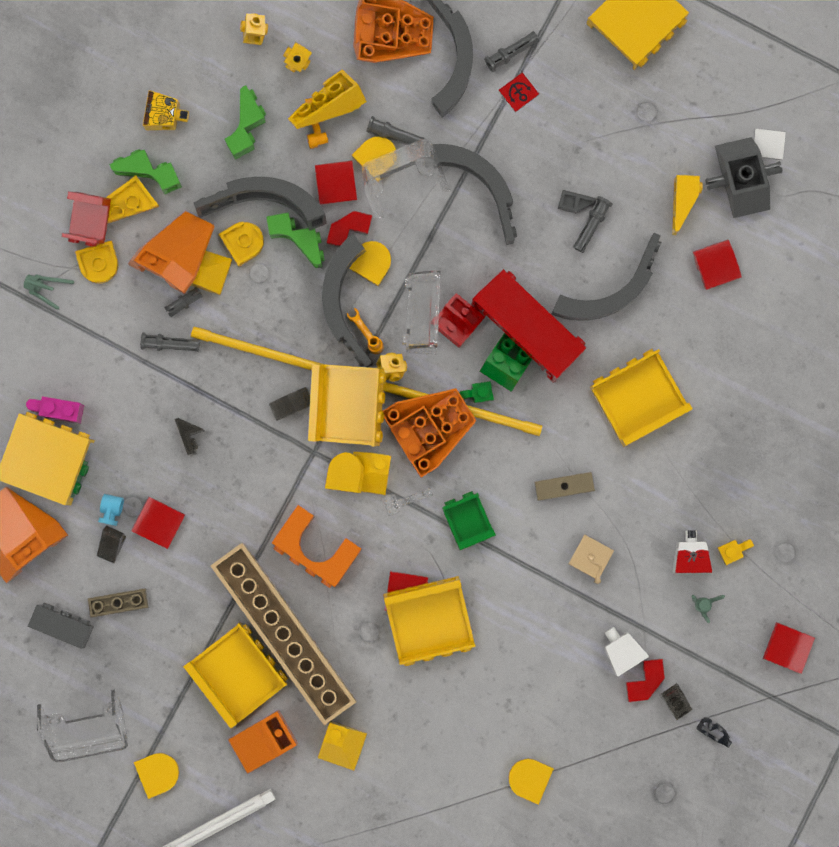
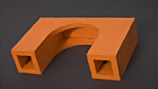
[272,505,362,588]

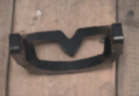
[696,717,732,748]

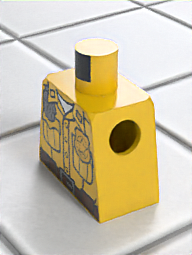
[143,90,189,131]

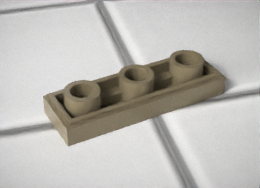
[534,472,595,501]
[87,588,149,618]

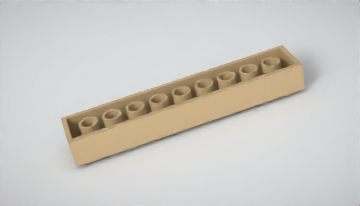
[211,543,357,726]

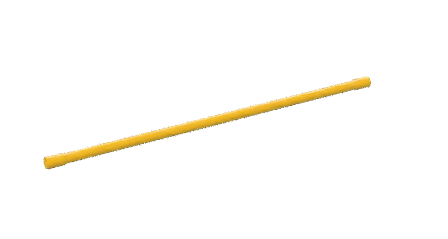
[191,326,542,436]

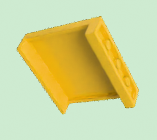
[586,0,689,70]
[590,349,693,447]
[308,364,386,447]
[0,412,95,506]
[383,576,476,666]
[183,623,288,729]

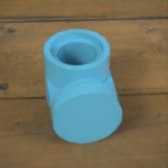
[98,494,124,526]

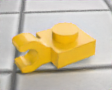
[717,539,754,565]

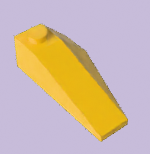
[288,69,367,129]

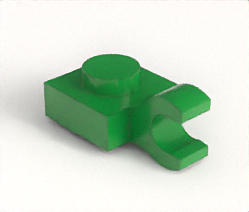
[459,381,494,404]

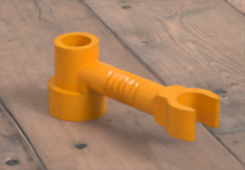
[305,98,328,149]
[347,308,384,354]

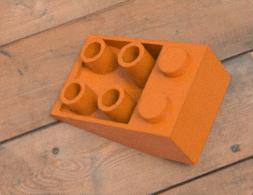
[228,710,298,774]

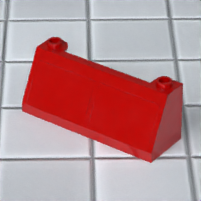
[471,269,586,383]

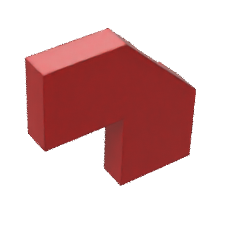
[326,211,373,247]
[626,659,665,702]

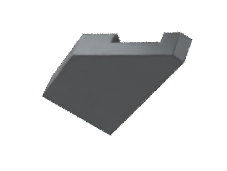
[558,190,597,214]

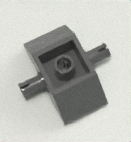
[705,137,783,218]

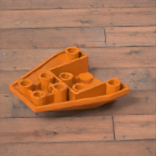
[353,0,434,63]
[128,211,215,294]
[382,388,476,478]
[0,487,68,583]

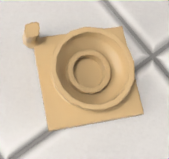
[569,534,614,584]

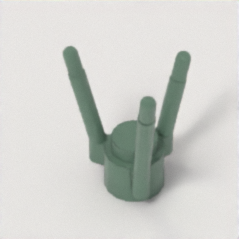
[23,274,74,310]
[691,595,725,623]

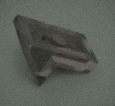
[175,418,205,457]
[97,526,126,563]
[659,683,693,720]

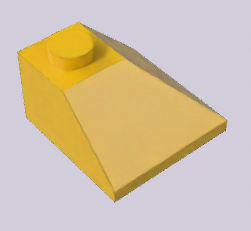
[190,251,232,295]
[353,451,391,495]
[318,721,367,771]

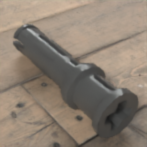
[484,31,539,72]
[366,116,424,149]
[573,196,613,253]
[140,332,200,352]

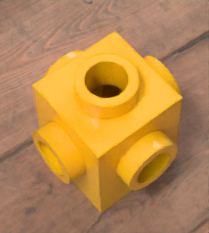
[240,13,268,45]
[283,41,312,73]
[376,353,407,382]

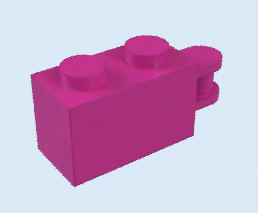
[26,396,84,424]

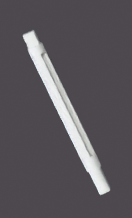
[162,789,275,847]

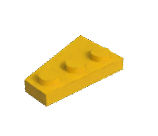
[106,176,159,224]

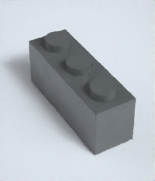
[27,603,94,649]

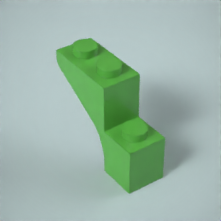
[224,85,266,160]
[109,149,182,194]
[266,212,325,268]

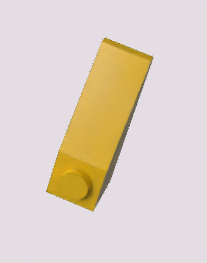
[672,175,703,235]

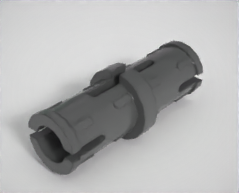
[164,287,203,317]

